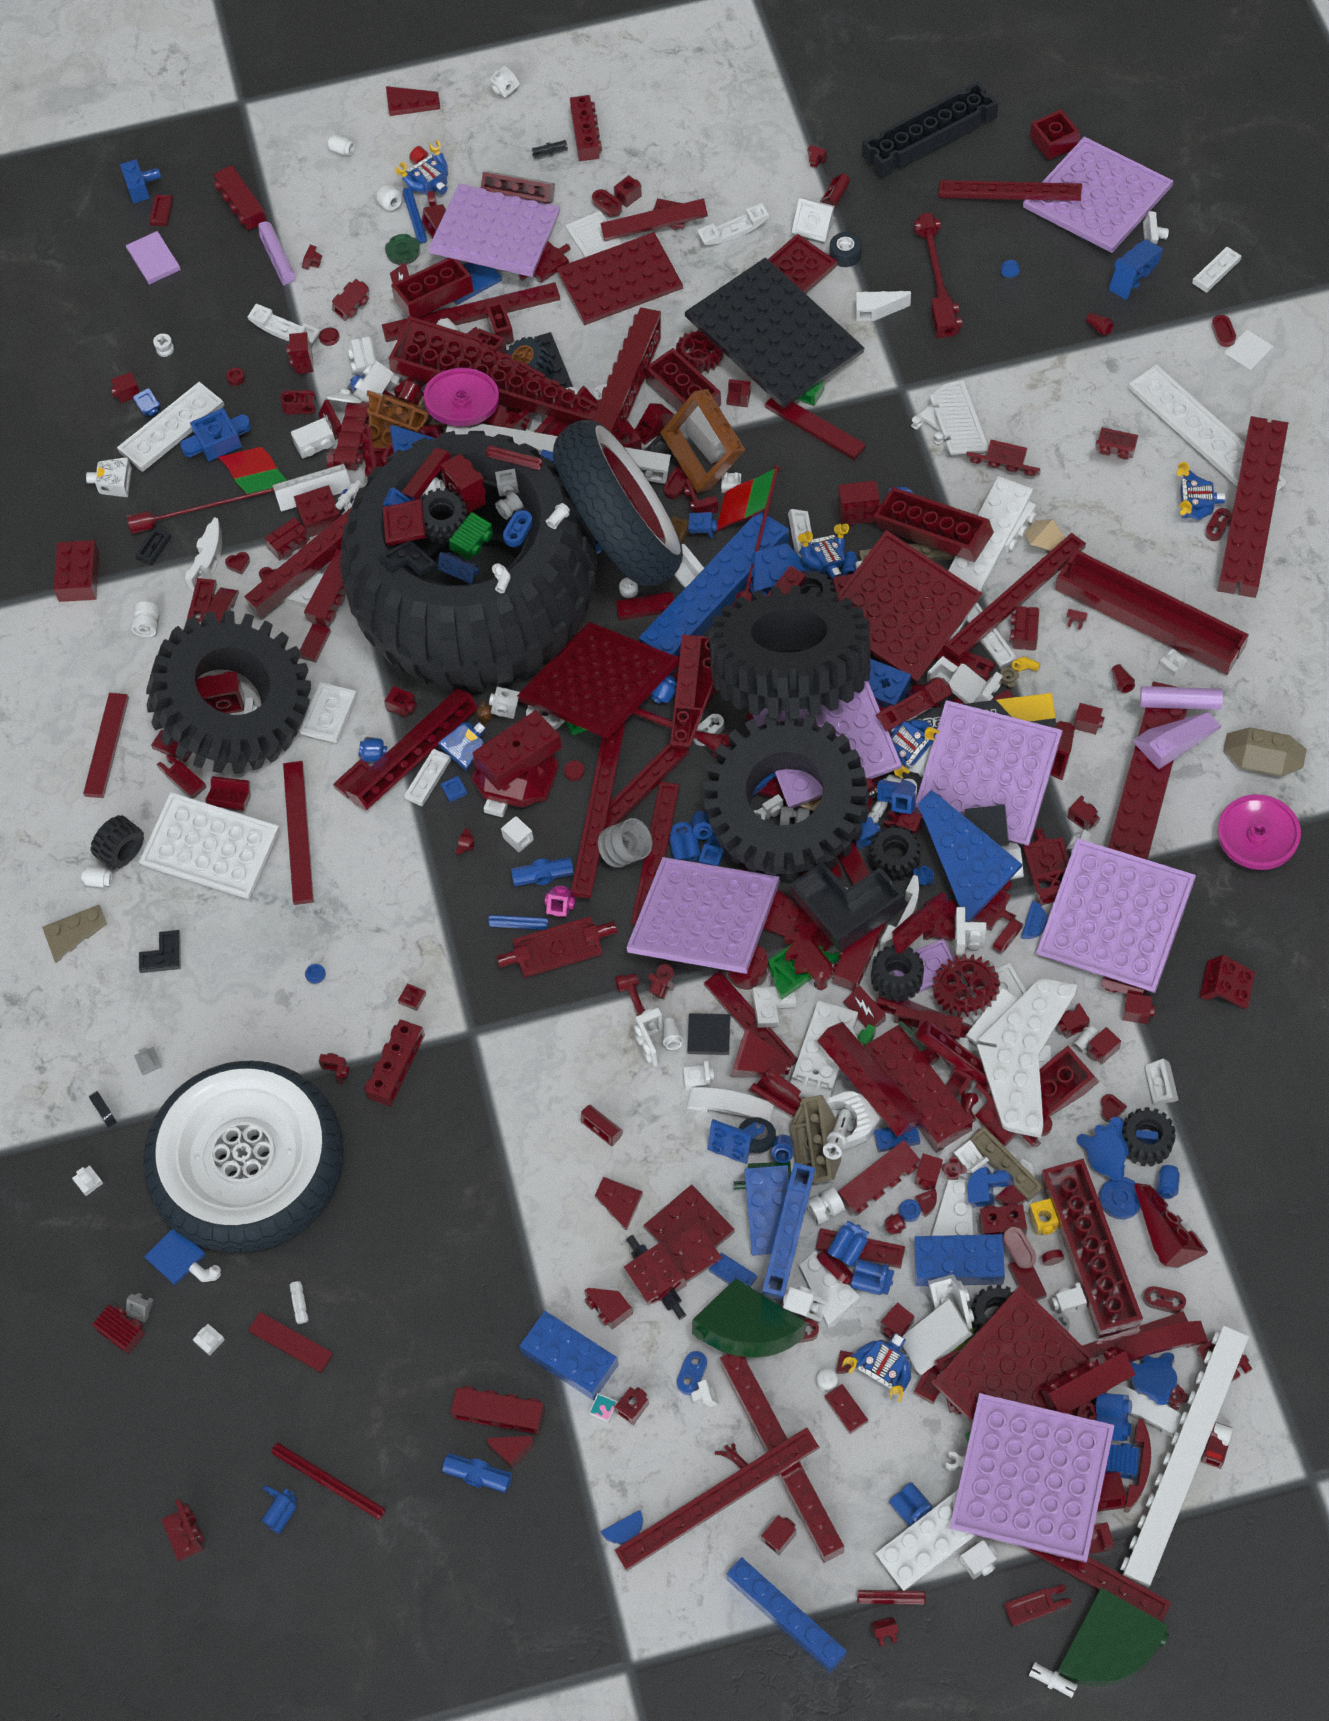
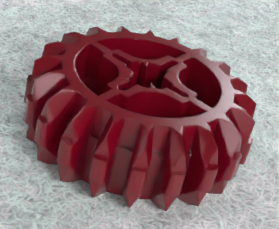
[676,329,724,374]

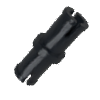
[531,140,568,159]

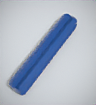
[488,914,549,930]

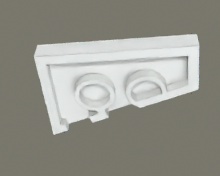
[932,1179,973,1236]
[799,1251,860,1328]

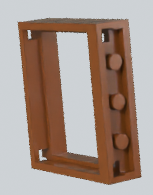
[660,389,746,493]

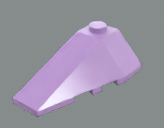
[1133,712,1221,769]

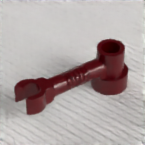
[615,973,645,1016]

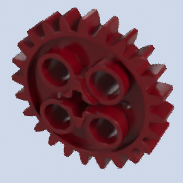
[932,954,1000,1017]

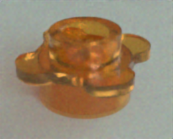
[478,701,492,724]

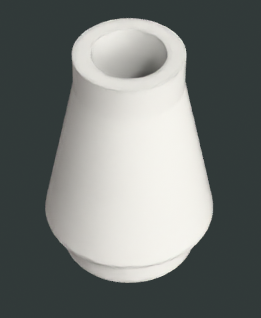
[663,1018,683,1050]

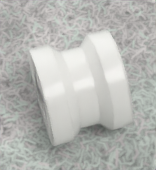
[153,333,174,357]

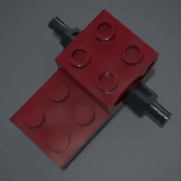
[624,1222,722,1320]

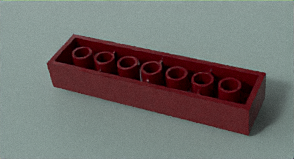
[1041,1158,1143,1339]

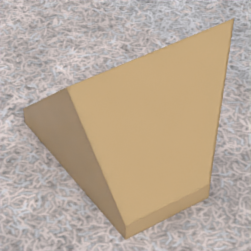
[1025,519,1065,551]

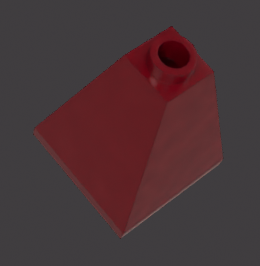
[1050,721,1075,780]
[730,1029,792,1078]

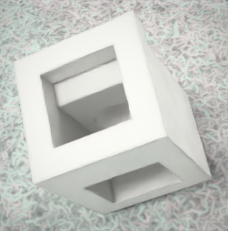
[1051,1282,1087,1315]

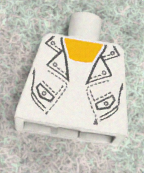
[86,457,132,497]

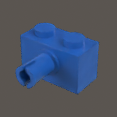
[120,159,161,203]

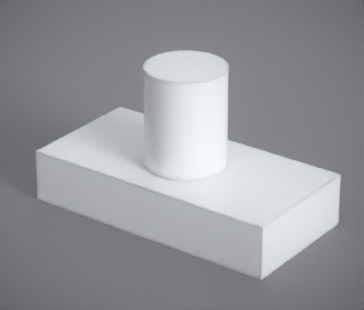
[1143,211,1169,244]

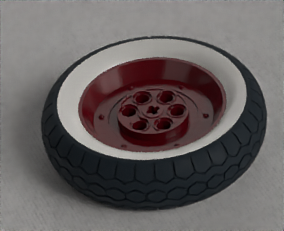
[553,420,683,586]

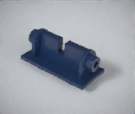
[438,552,480,584]

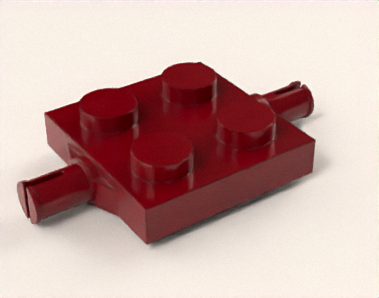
[518,241,571,282]
[1023,828,1069,886]
[950,888,1016,931]

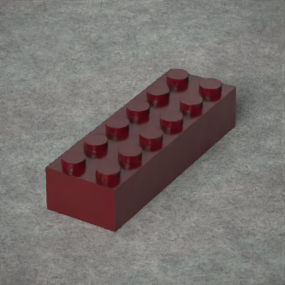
[873,487,994,562]
[865,1024,973,1153]

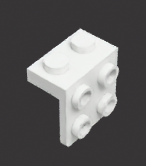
[948,664,1003,704]
[633,1008,663,1067]
[928,1274,974,1329]

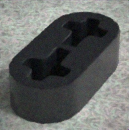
[88,1091,117,1128]

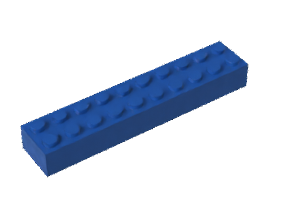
[639,512,789,658]

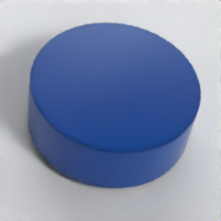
[1001,260,1020,278]
[899,1199,921,1222]

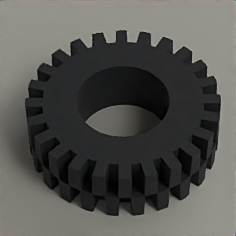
[709,586,871,719]
[146,611,311,774]
[703,712,869,881]

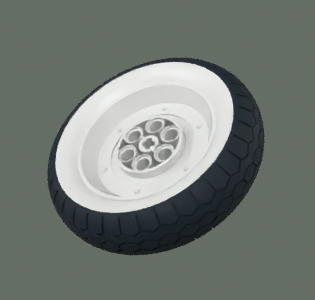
[143,1060,344,1253]

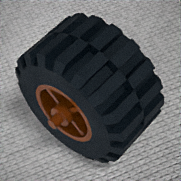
[505,337,553,378]

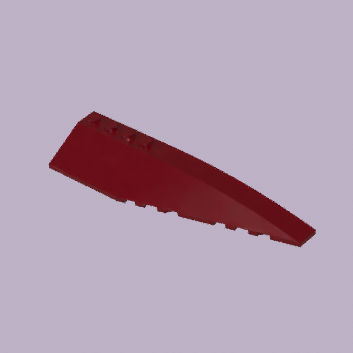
[389,316,597,421]

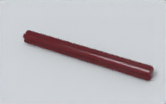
[271,1443,386,1520]

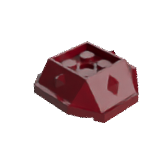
[472,754,559,808]

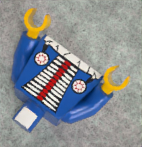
[395,140,449,195]
[1176,462,1225,520]
[798,524,849,581]
[890,719,940,779]
[842,1333,911,1402]

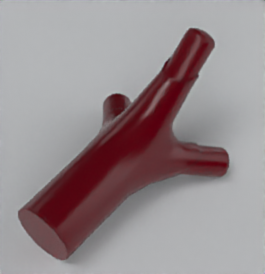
[714,1443,748,1469]

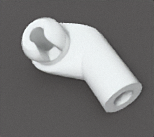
[492,563,511,593]
[189,1262,221,1282]

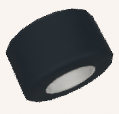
[829,232,862,267]

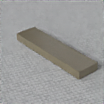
[969,1126,1044,1202]

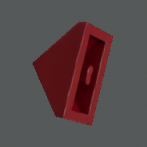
[487,1436,534,1469]

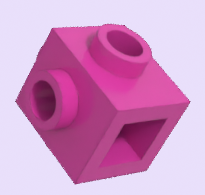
[545,886,575,917]

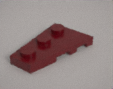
[386,86,441,116]

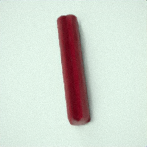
[486,445,543,470]
[857,1590,926,1604]

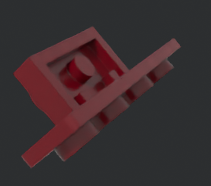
[360,426,386,478]
[966,440,1041,477]
[892,892,950,953]
[975,1083,1041,1147]

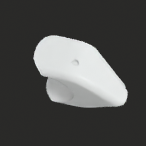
[826,1091,882,1150]

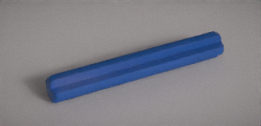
[403,187,427,244]

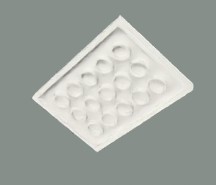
[139,792,280,900]

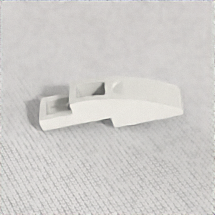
[185,517,222,590]

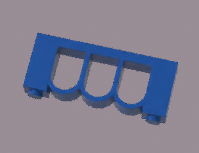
[762,1163,815,1302]

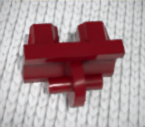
[648,964,675,999]

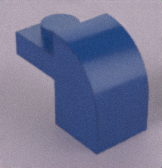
[878,779,916,814]
[967,1167,1014,1208]

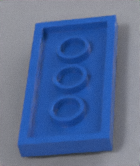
[744,1165,789,1256]

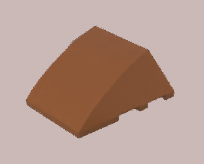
[367,390,430,448]

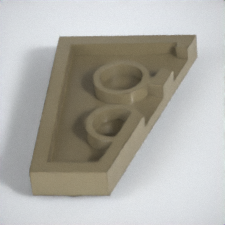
[42,905,107,963]

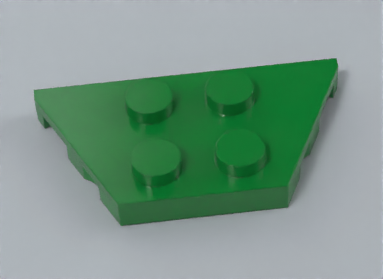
[768,944,840,1000]

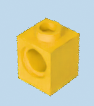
[1028,1198,1059,1235]

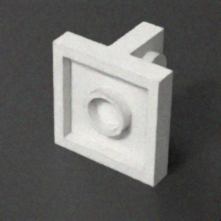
[791,197,836,242]
[955,907,986,959]

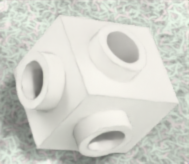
[489,65,520,97]
[489,687,520,719]

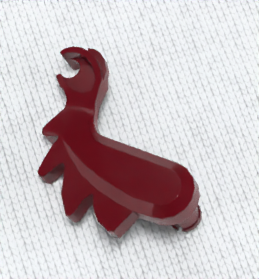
[785,918,833,990]

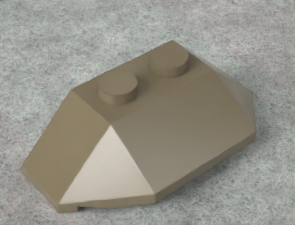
[1223,727,1307,777]
[791,1095,841,1184]

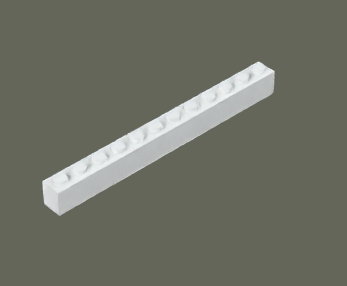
[446,423,670,484]
[1121,1326,1249,1589]

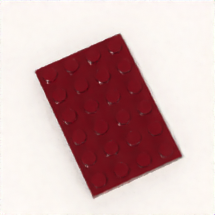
[556,232,683,326]

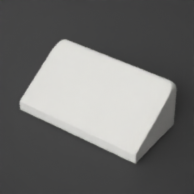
[1144,1059,1178,1105]

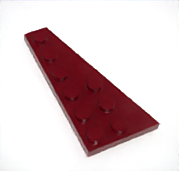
[742,867,834,952]

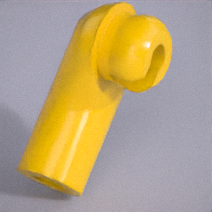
[1011,656,1041,672]

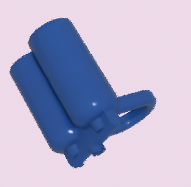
[669,822,701,862]
[827,1220,869,1267]
[851,1259,894,1295]
[888,1482,933,1526]
[261,1485,297,1534]

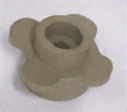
[999,668,1019,688]

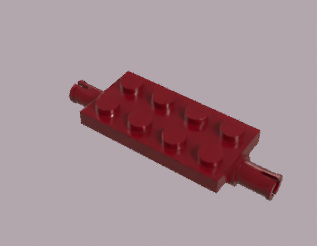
[496,916,618,978]

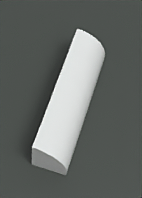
[273,464,351,511]

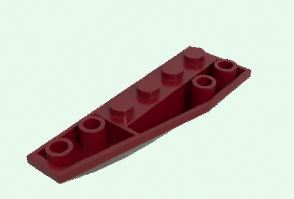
[670,635,714,748]

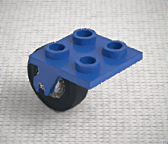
[707,1117,776,1164]

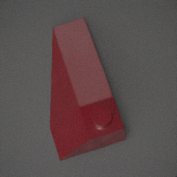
[1134,1183,1208,1268]

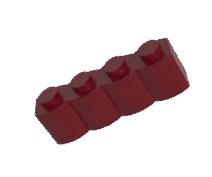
[334,402,369,470]

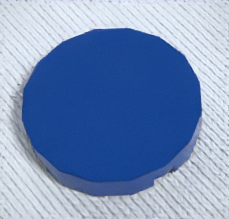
[1100,1177,1141,1220]

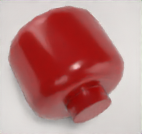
[409,146,428,165]

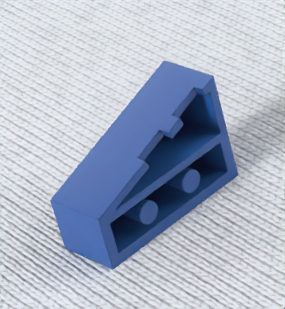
[1109,239,1163,300]

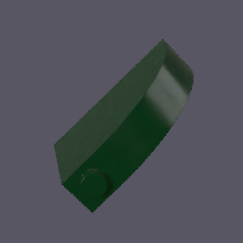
[692,1278,806,1357]
[1058,1588,1170,1686]

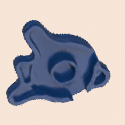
[1077,1117,1129,1181]
[1130,1352,1177,1405]

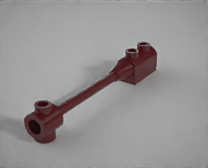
[914,213,962,338]
[633,707,730,759]

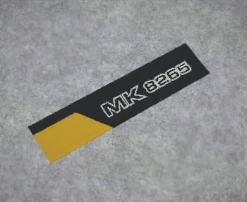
[909,693,1057,735]

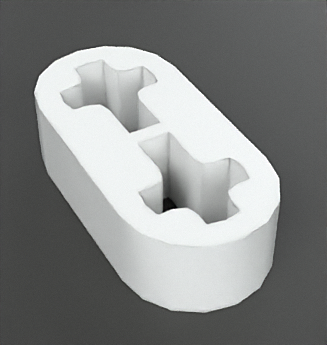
[693,714,724,746]

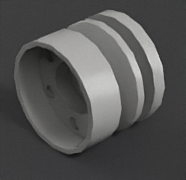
[598,818,652,868]

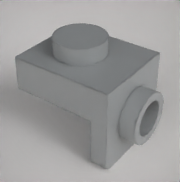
[495,468,519,496]

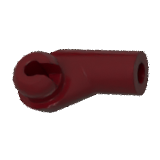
[960,1092,979,1122]

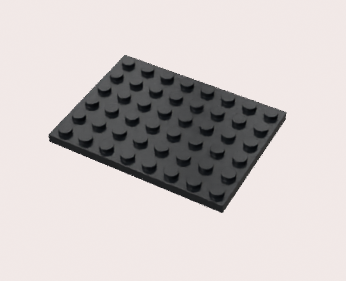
[685,257,865,409]

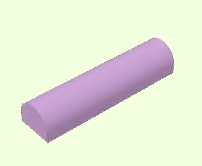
[259,222,296,285]
[1140,686,1223,710]

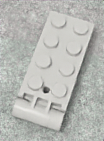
[790,1001,858,1100]

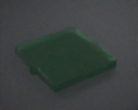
[898,1021,928,1048]

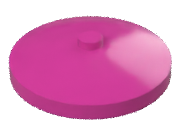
[424,368,499,426]
[1217,794,1301,870]

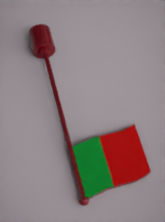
[126,447,288,534]
[716,465,781,607]

